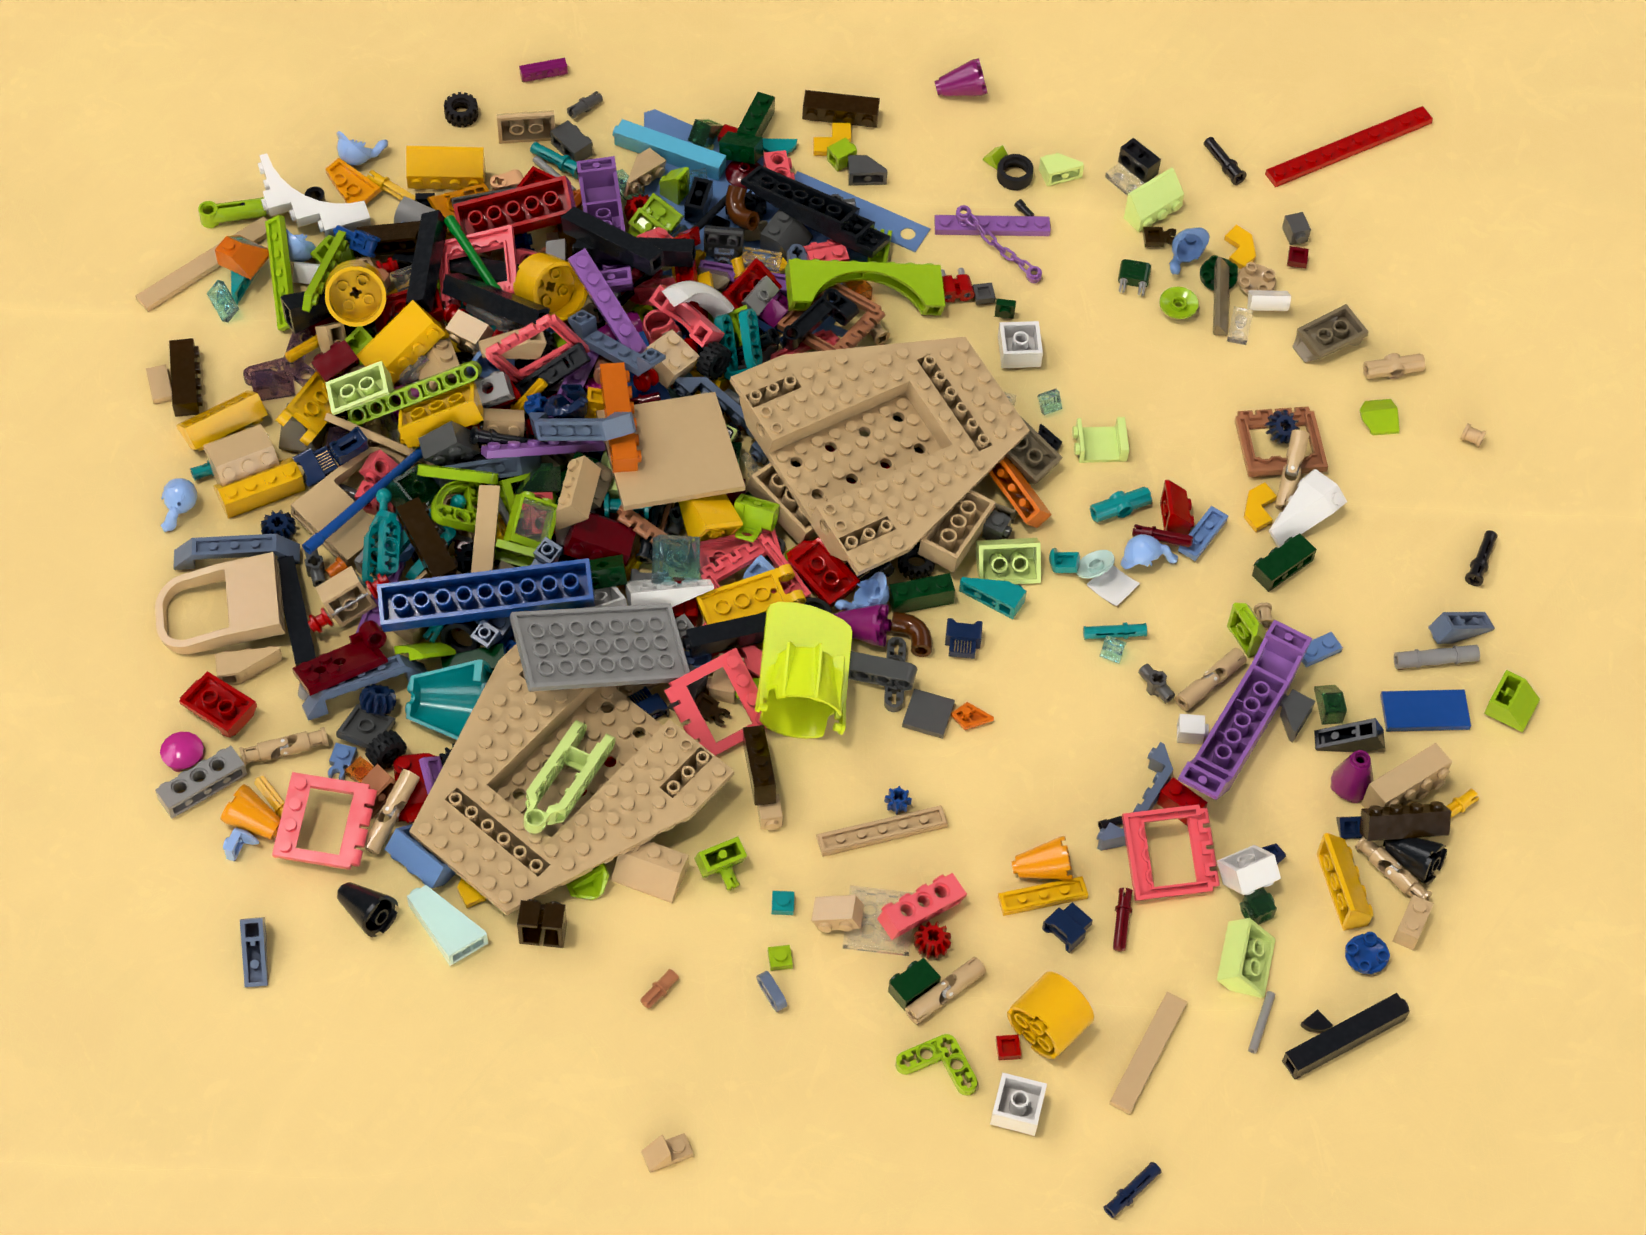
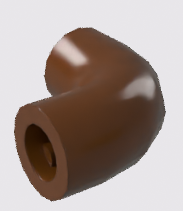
[726,185,759,231]
[891,612,932,657]

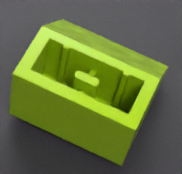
[1484,670,1540,732]

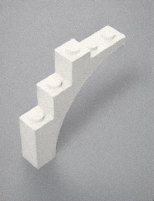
[257,153,371,237]

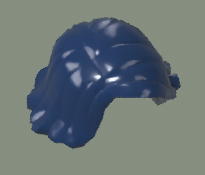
[544,394,588,418]

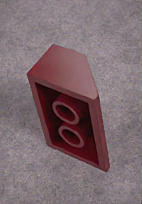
[563,512,636,566]

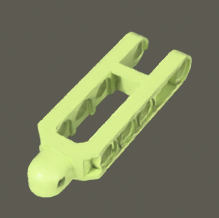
[523,720,616,834]

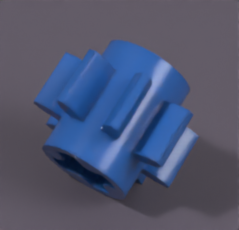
[524,392,548,414]
[884,786,912,815]

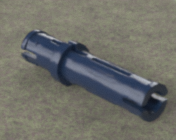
[1104,1162,1162,1218]

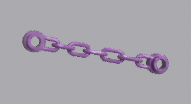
[956,205,1042,283]

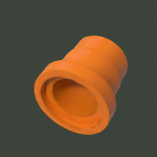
[325,557,348,578]

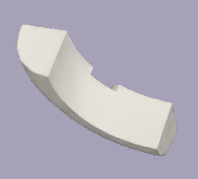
[662,281,734,319]

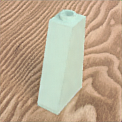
[407,885,488,966]

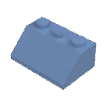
[384,824,456,888]

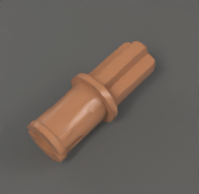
[640,969,679,1009]

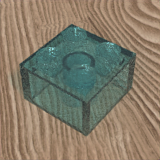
[652,534,700,581]

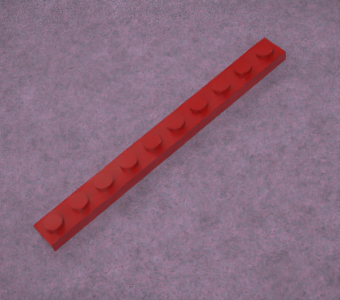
[1265,106,1433,187]

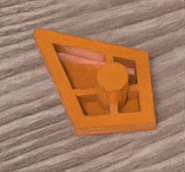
[951,702,994,730]

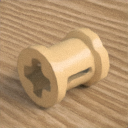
[868,322,890,345]
[1460,423,1486,448]
[1253,602,1274,630]

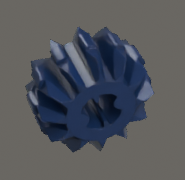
[1264,410,1300,444]
[261,510,296,540]
[359,684,396,716]

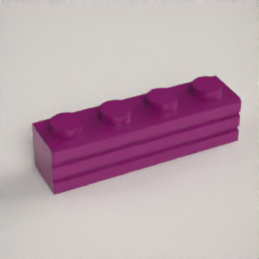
[519,57,568,82]

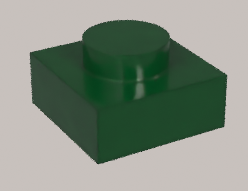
[994,299,1016,319]

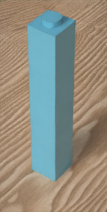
[613,119,726,181]

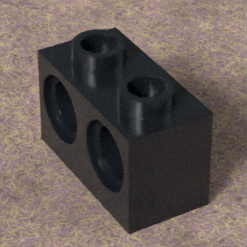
[1118,138,1161,183]

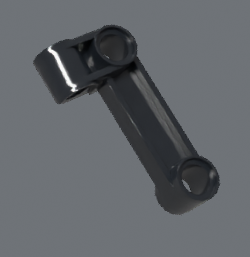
[782,288,859,350]

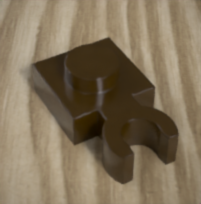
[1143,227,1176,247]
[695,691,730,727]

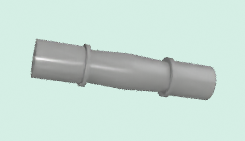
[1394,645,1480,669]

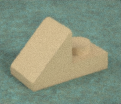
[641,1133,693,1173]

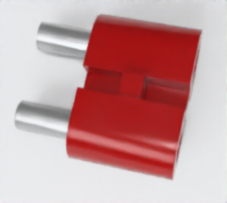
[941,268,975,302]

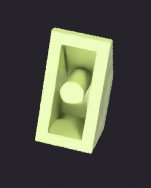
[1039,153,1084,186]

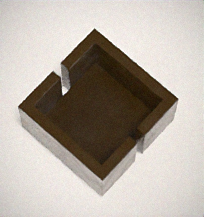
[517,899,567,948]

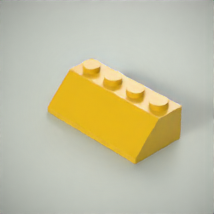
[406,146,486,190]
[356,300,446,385]
[398,381,484,449]
[176,390,268,451]
[213,458,305,519]
[1317,833,1373,931]

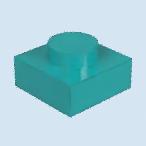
[771,891,794,915]

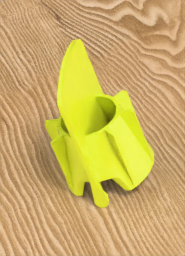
[755,602,852,739]

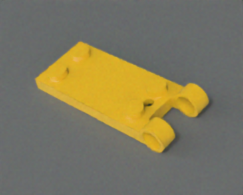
[275,372,332,446]
[695,564,807,625]

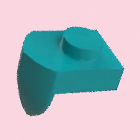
[1049,548,1080,573]

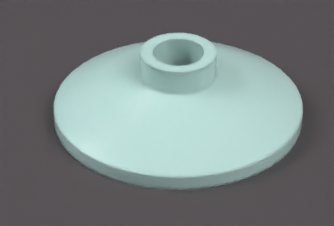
[1077,550,1115,579]

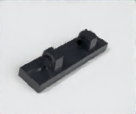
[515,343,591,397]

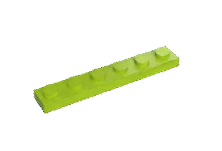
[265,215,294,332]
[302,230,348,312]

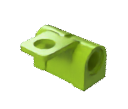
[734,493,780,542]

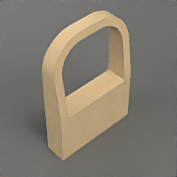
[291,447,426,567]
[155,552,286,654]

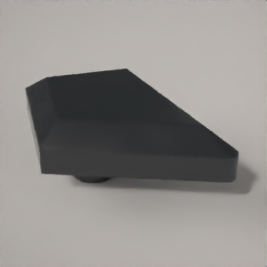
[1038,424,1062,452]

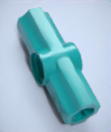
[1090,486,1152,522]

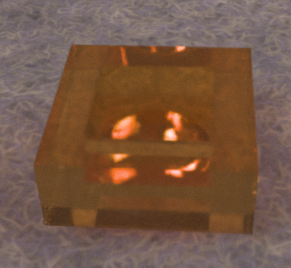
[345,756,374,783]

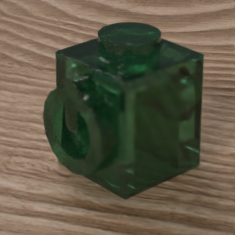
[1239,887,1277,925]

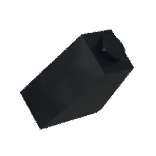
[280,289,332,334]

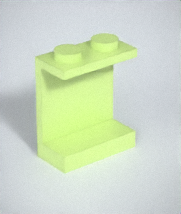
[1072,417,1129,463]

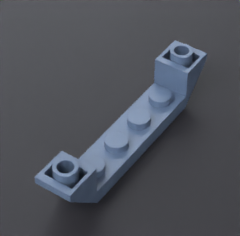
[568,309,666,376]
[673,377,768,465]
[528,412,636,441]
[417,455,543,489]
[174,534,300,570]
[470,537,563,649]
[302,654,428,721]
[1096,742,1173,851]

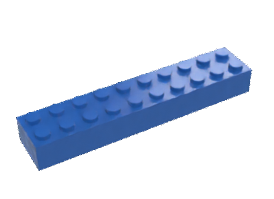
[377,558,595,632]

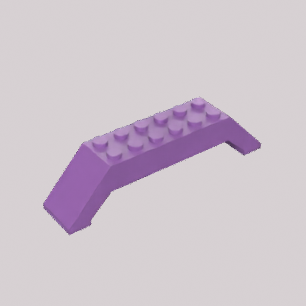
[576,156,634,293]
[1178,619,1312,800]

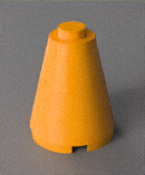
[220,784,281,839]
[1012,836,1073,880]

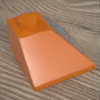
[215,235,269,280]

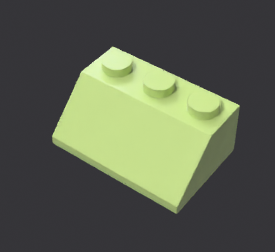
[1124,167,1184,233]
[325,361,394,416]
[976,538,1041,584]
[1217,918,1275,998]

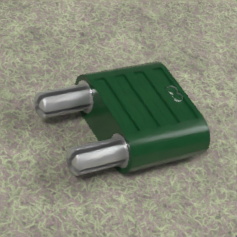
[1118,259,1151,296]

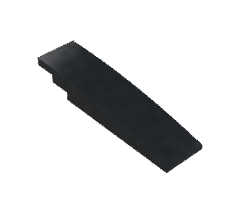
[741,165,891,258]

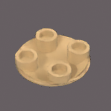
[1237,262,1276,294]

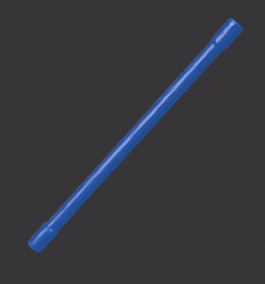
[302,447,423,554]

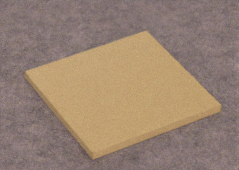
[596,392,745,511]

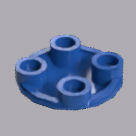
[1345,932,1390,974]

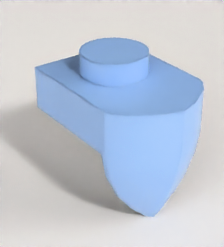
[743,555,775,579]
[223,827,260,862]

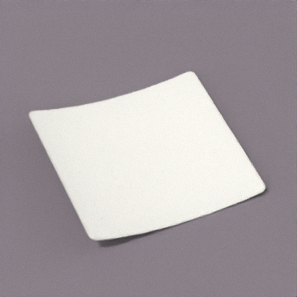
[1087,565,1140,606]

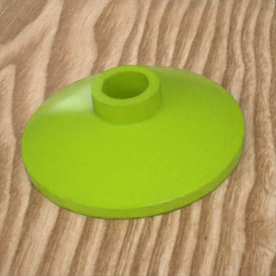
[1159,287,1199,319]

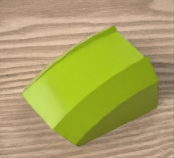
[1227,603,1266,658]

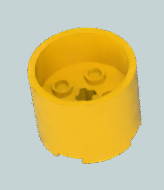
[513,253,588,321]
[325,260,386,327]
[1007,971,1094,1059]

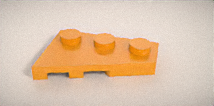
[326,158,381,204]
[427,183,490,230]

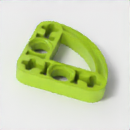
[431,480,481,533]

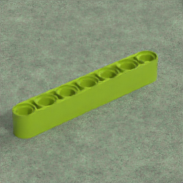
[348,361,482,425]

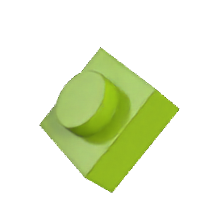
[768,945,793,971]

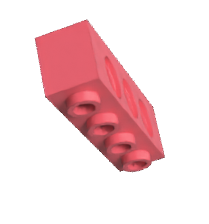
[877,873,967,940]

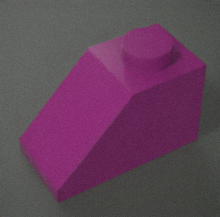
[759,291,789,328]

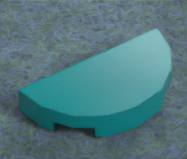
[763,138,797,156]

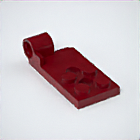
[292,620,388,696]

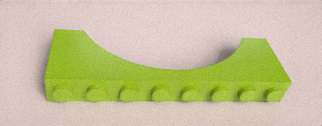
[785,258,946,316]

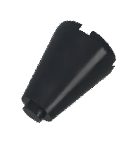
[1383,838,1447,885]
[337,882,398,937]

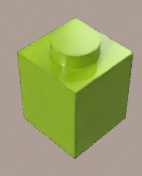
[827,138,857,172]

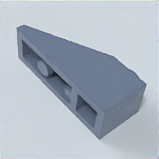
[1428,612,1495,644]
[240,917,268,987]

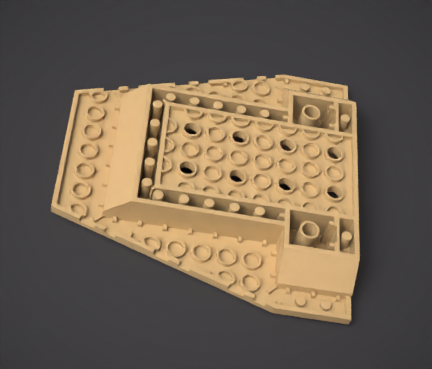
[730,337,1030,576]
[409,644,734,916]

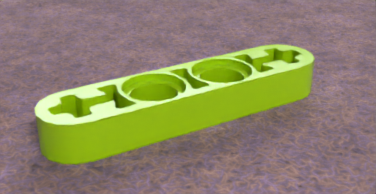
[417,464,499,484]

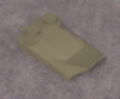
[1292,304,1369,362]
[1006,416,1063,485]

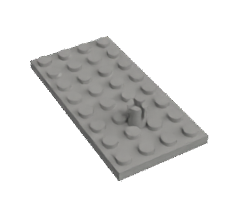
[509,603,690,692]

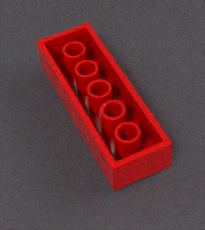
[453,175,576,235]

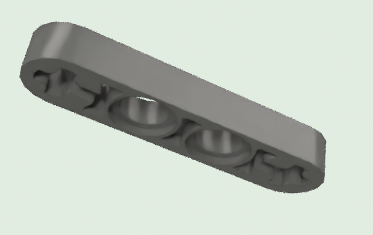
[884,637,906,712]

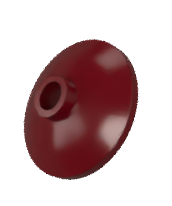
[725,161,760,189]

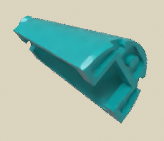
[405,659,493,740]

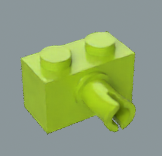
[694,836,747,891]

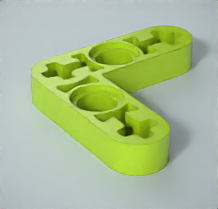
[895,1034,977,1096]

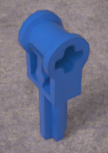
[333,225,381,258]

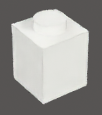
[1177,714,1209,744]

